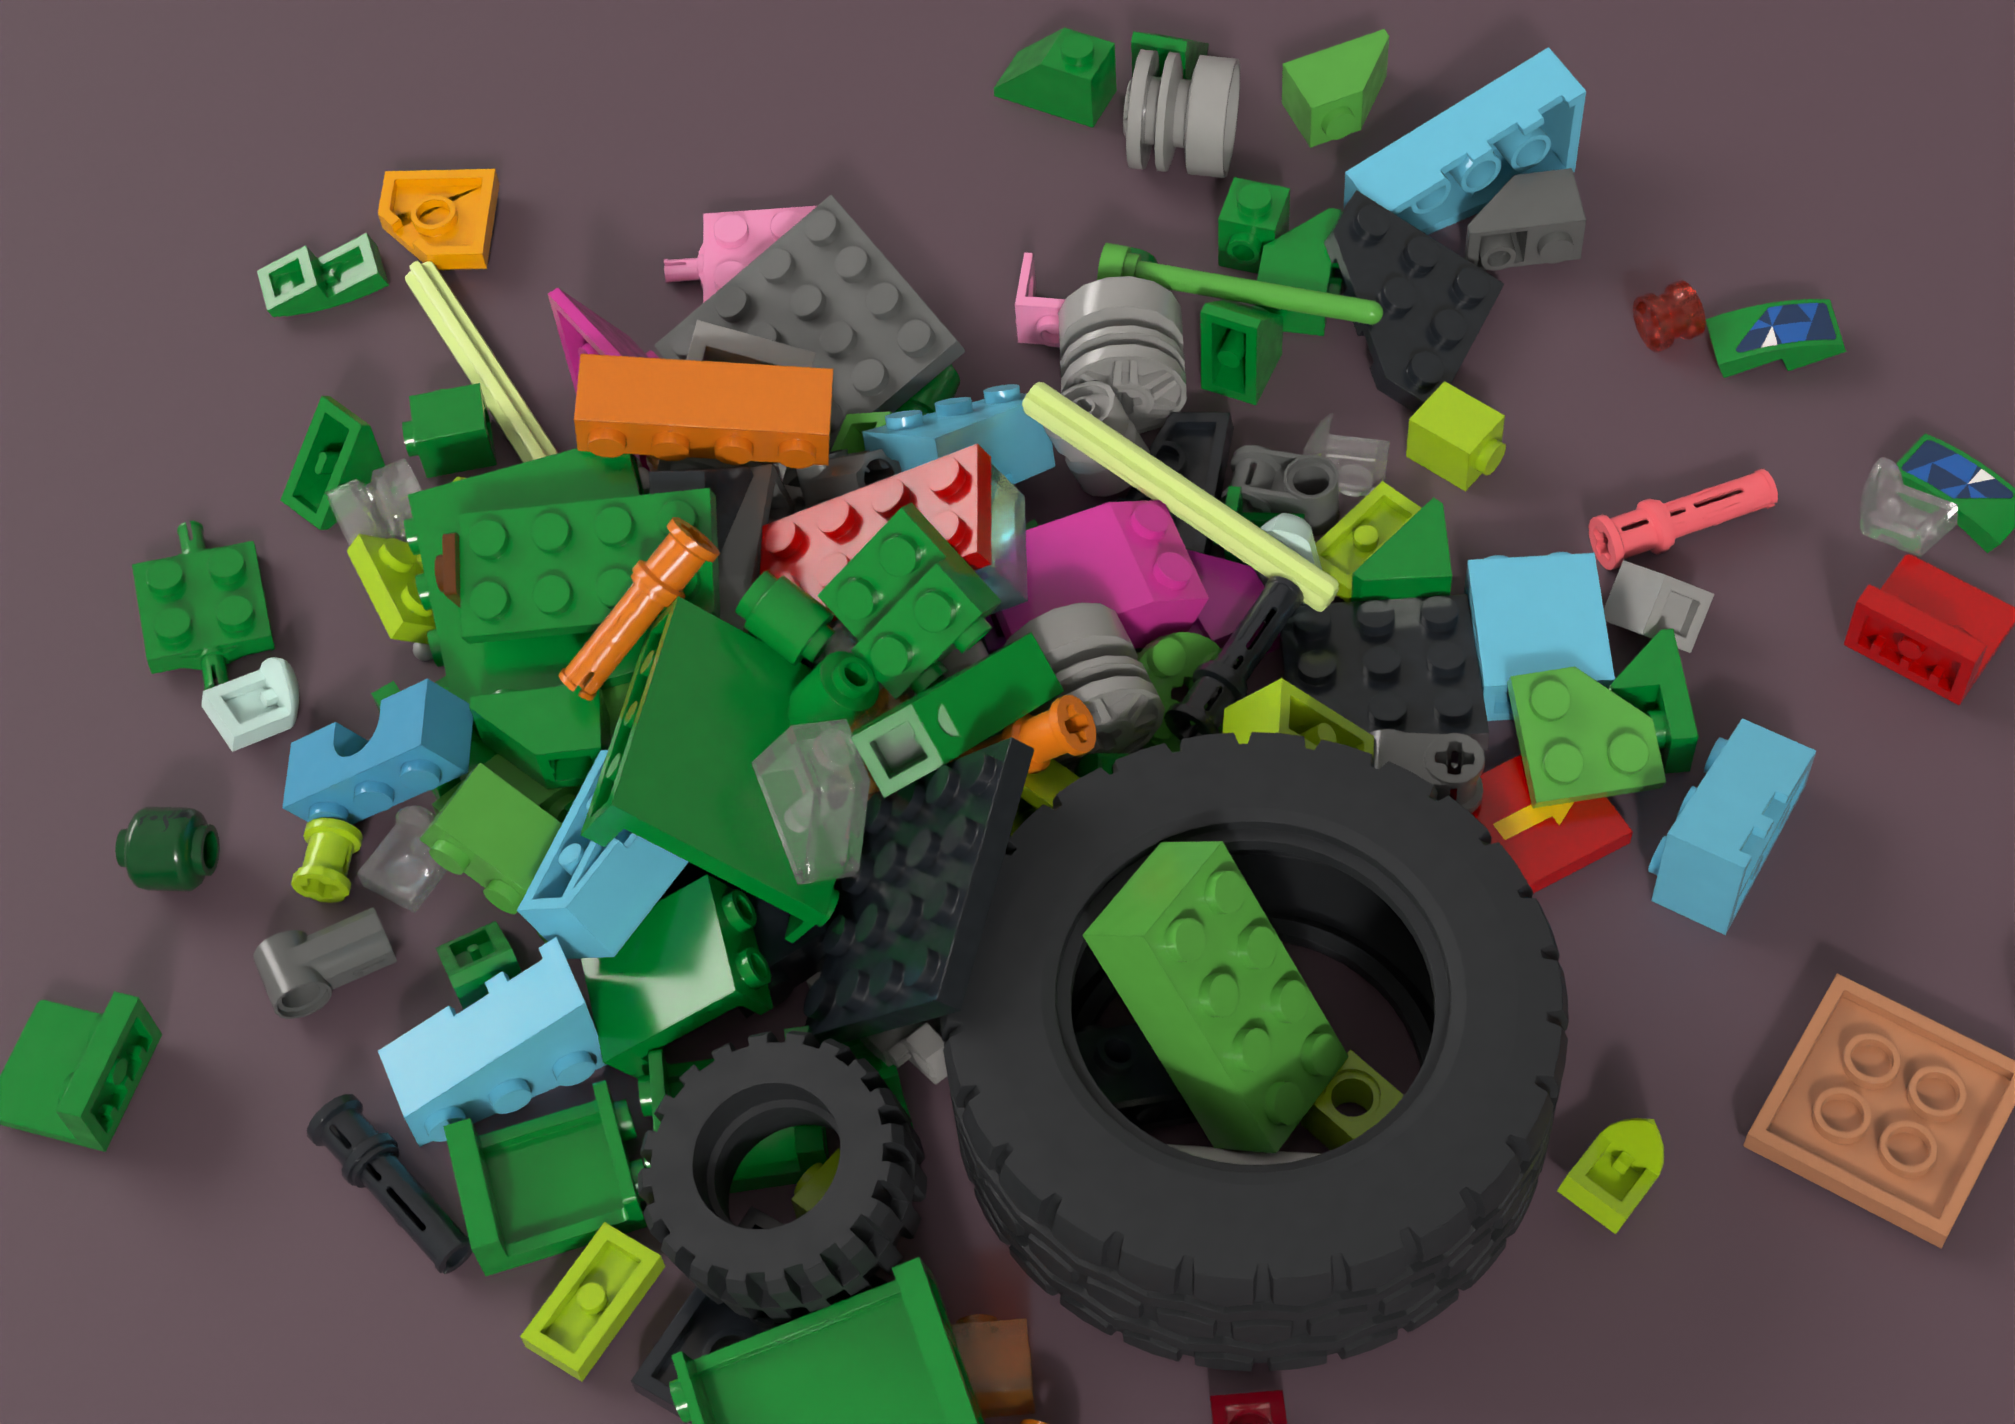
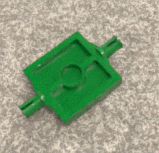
[132,521,275,691]

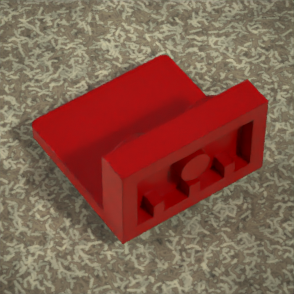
[1843,554,2015,705]

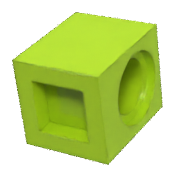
[1301,1050,1404,1150]

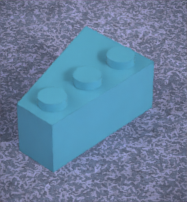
[862,384,1055,485]
[1648,718,1816,935]
[517,750,688,959]
[378,937,607,1147]

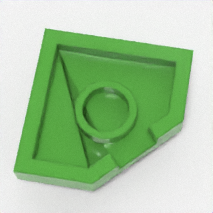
[1507,666,1666,808]

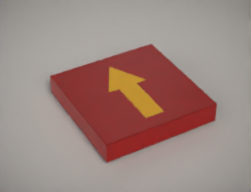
[1450,754,1633,894]

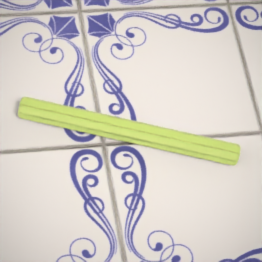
[405,261,559,463]
[1022,382,1339,612]

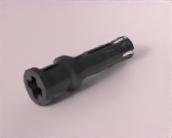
[1164,576,1304,740]
[306,1094,473,1274]

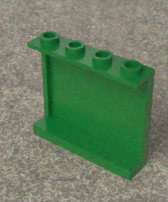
[404,448,650,742]
[580,596,880,943]
[669,1257,986,1424]

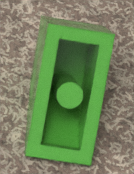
[1282,29,1389,148]

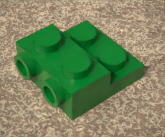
[817,503,1002,700]

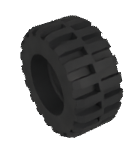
[638,1031,927,1323]

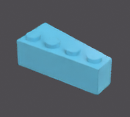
[1344,47,1586,235]

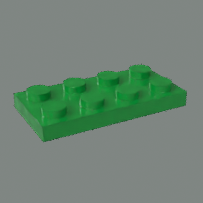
[459,488,721,644]

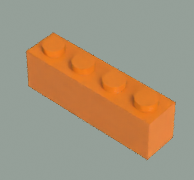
[574,354,833,469]

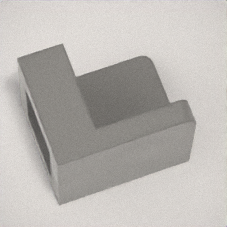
[1604,560,1714,653]

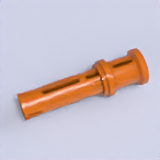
[558,517,720,701]
[946,695,1096,774]

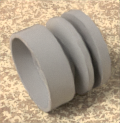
[1123,49,1240,178]
[1058,276,1187,434]
[1003,603,1165,773]

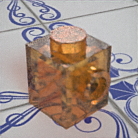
[951,1314,1036,1418]

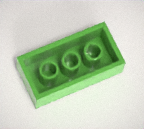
[1083,841,1349,1154]

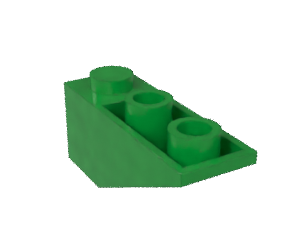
[850,632,1064,798]

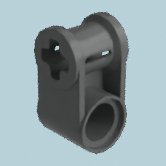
[1219,445,1340,536]
[1370,729,1485,813]

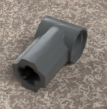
[796,449,902,509]
[253,907,397,1019]

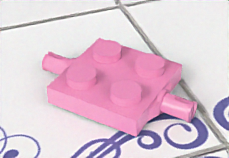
[664,206,817,303]

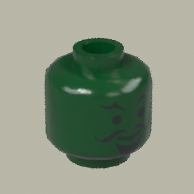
[115,807,220,892]

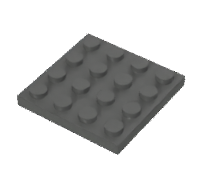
[654,194,966,488]

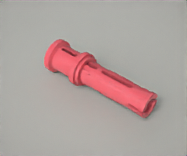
[1589,469,1778,570]

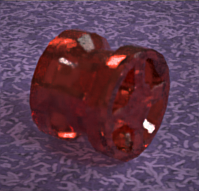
[1633,280,1706,352]

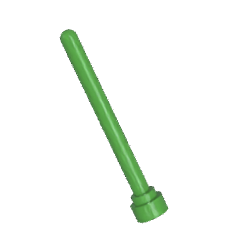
[1097,243,1383,325]

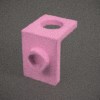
[1015,252,1066,347]

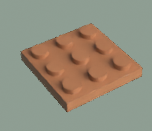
[1743,973,2015,1249]

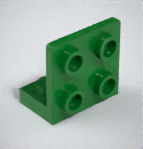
[0,991,162,1152]

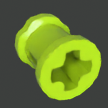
[291,818,363,903]

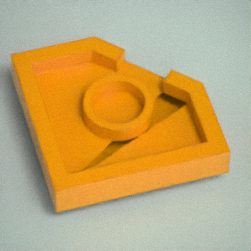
[378,169,500,270]

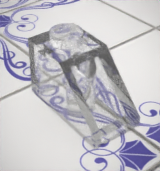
[751,719,870,885]

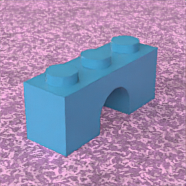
[282,678,473,824]

